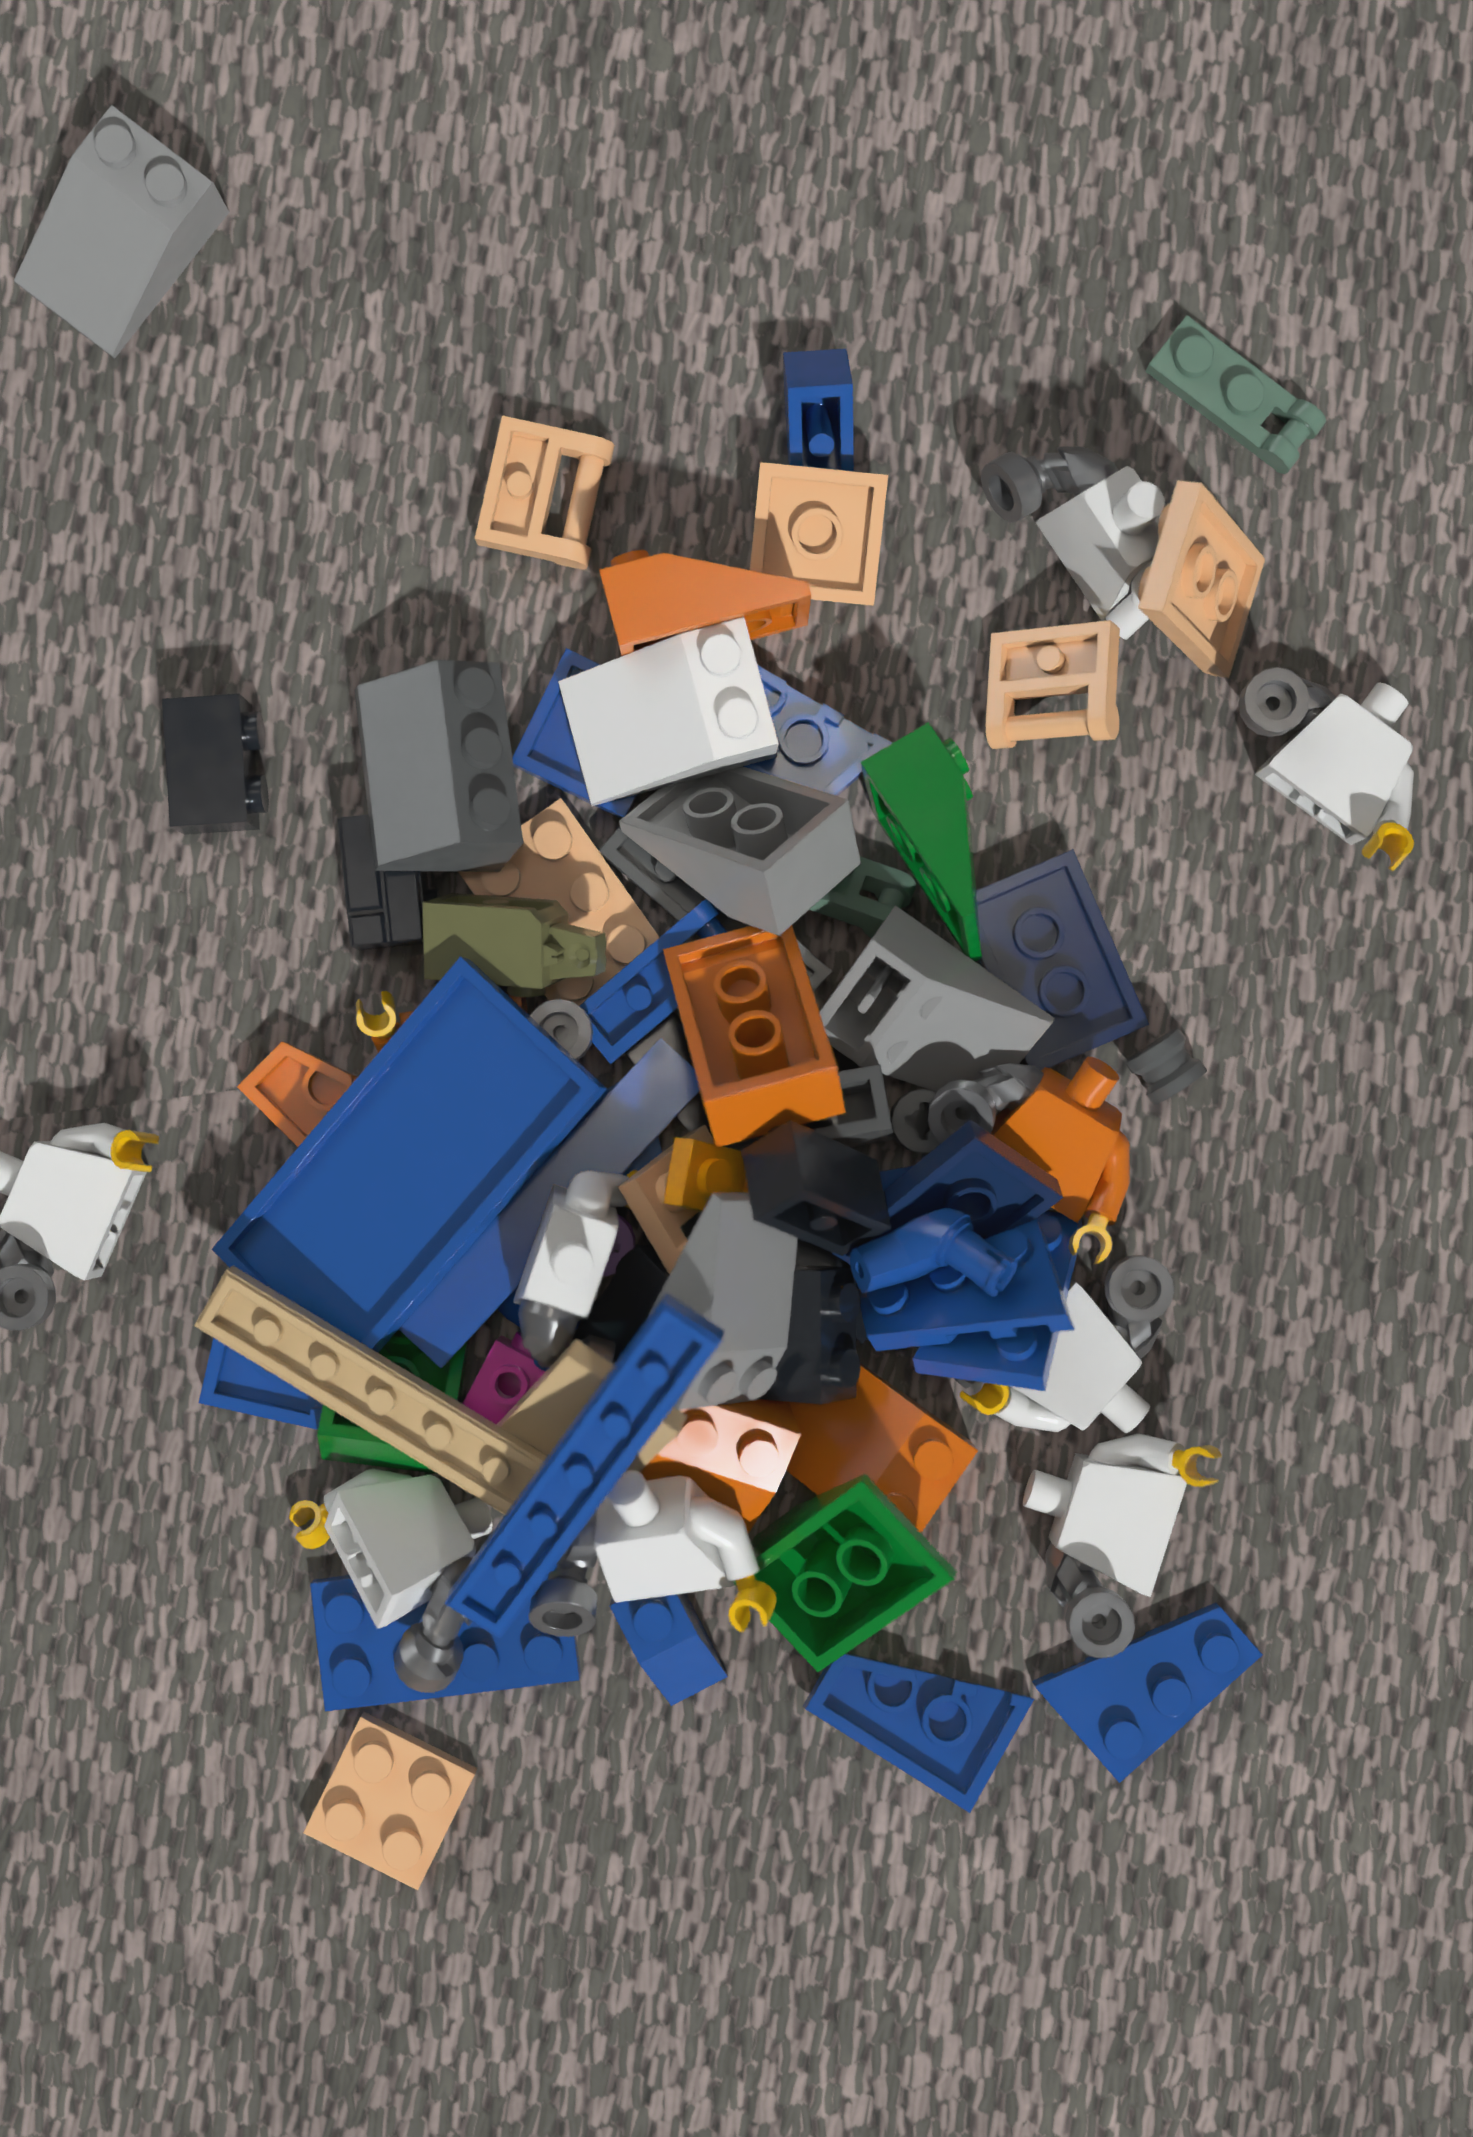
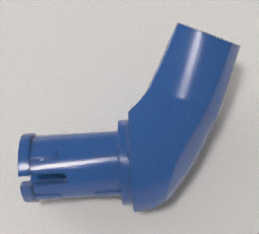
[850,1208,1018,1297]

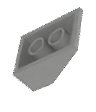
[14,105,229,359]
[619,766,861,936]
[646,1193,798,1410]

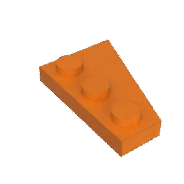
[237,1041,357,1147]

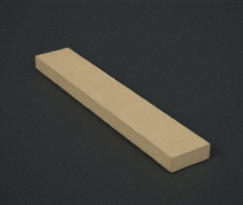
[194,1266,547,1514]

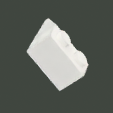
[558,617,778,806]

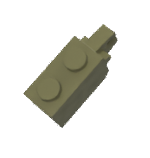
[422,893,607,997]

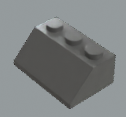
[355,660,523,872]

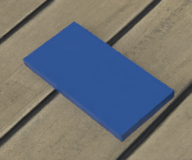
[212,956,607,1353]

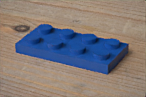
[310,1564,581,1712]

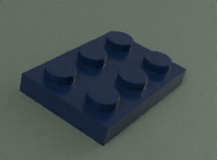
[976,849,1150,1071]
[832,1120,1063,1264]

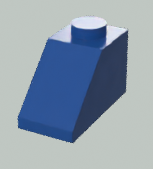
[783,348,854,472]
[609,1593,728,1706]

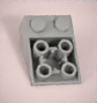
[819,905,1054,1092]

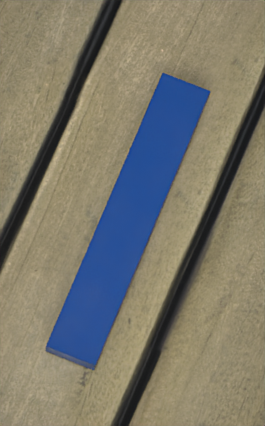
[399,1038,700,1368]
[444,1293,724,1639]

